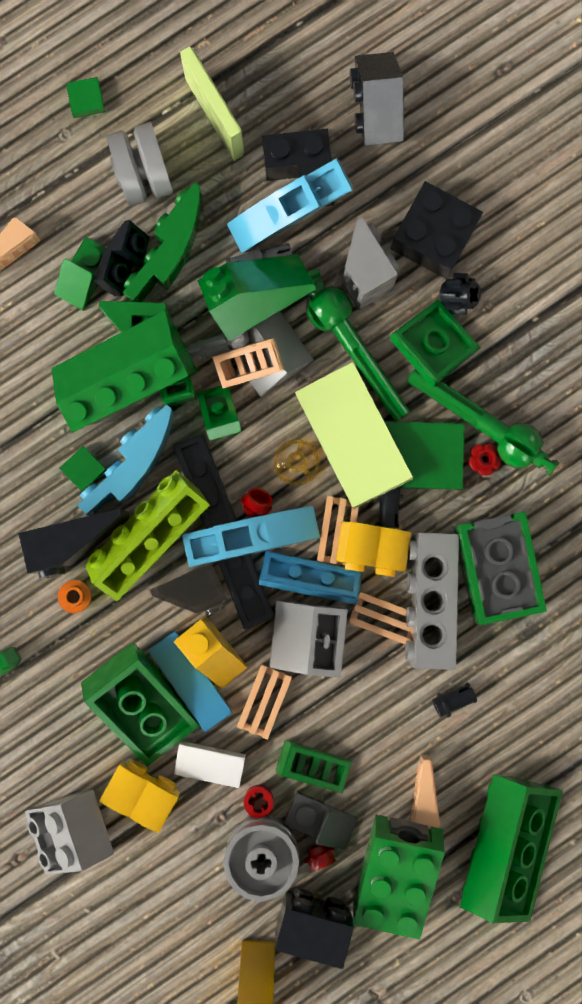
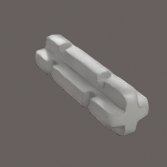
[188,331,250,361]

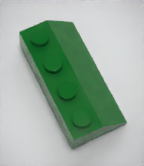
[51,310,197,433]
[460,774,563,923]

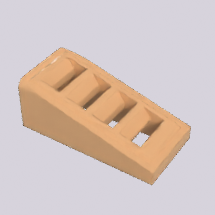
[0,217,40,271]
[212,338,285,388]
[410,754,440,829]

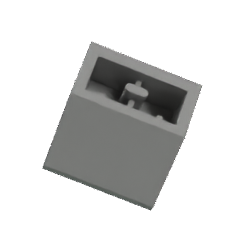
[342,217,399,310]
[269,601,348,678]
[25,789,114,875]

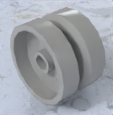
[106,122,173,207]
[223,816,299,902]

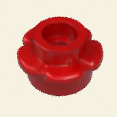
[469,444,502,476]
[241,488,272,517]
[304,845,336,872]

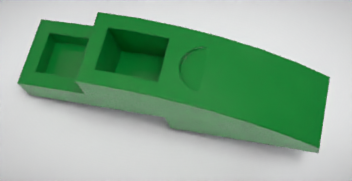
[123,182,202,302]

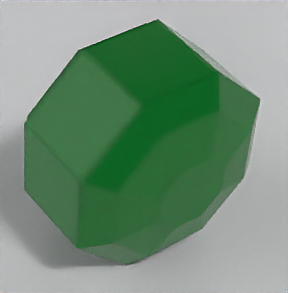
[0,647,22,675]

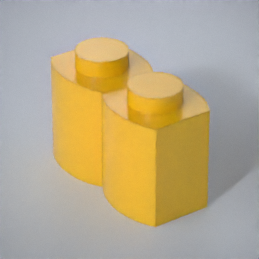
[336,522,411,577]
[99,759,180,833]

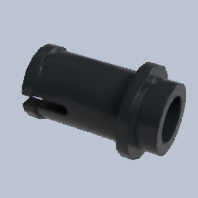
[378,488,403,528]
[432,682,477,718]

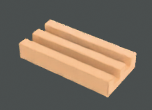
[317,496,359,566]
[348,592,412,645]
[237,664,292,740]

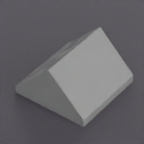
[233,311,314,398]

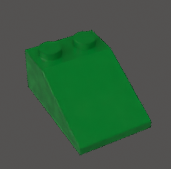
[197,254,316,341]
[81,642,200,767]

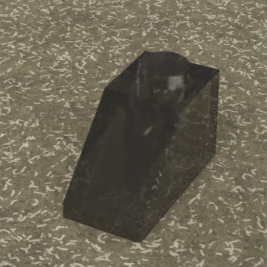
[150,563,229,616]

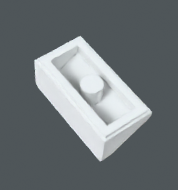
[174,741,246,788]

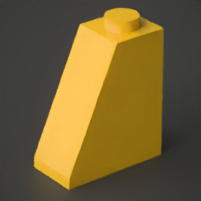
[173,616,248,689]
[237,940,275,1004]

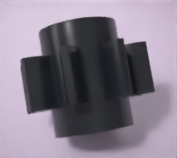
[439,273,481,315]

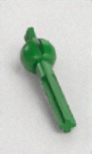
[306,268,410,421]
[407,369,560,476]

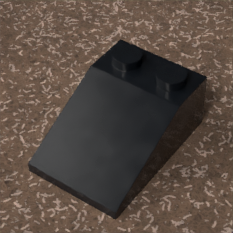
[18,508,130,579]

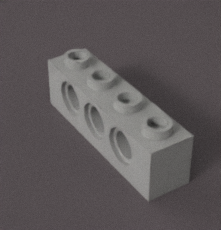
[405,533,459,670]

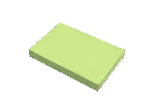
[180,46,244,161]

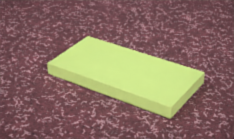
[295,362,413,509]

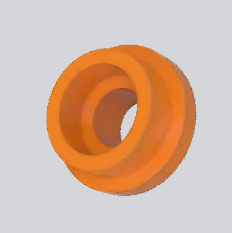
[58,580,92,613]

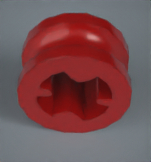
[244,785,274,818]

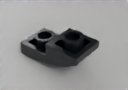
[93,220,150,297]

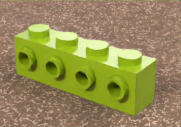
[85,470,210,601]

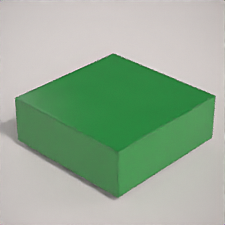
[66,77,105,118]
[59,446,107,492]

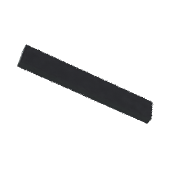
[172,434,275,630]

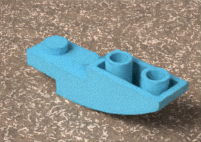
[227,159,354,253]
[77,404,174,516]
[182,506,320,568]

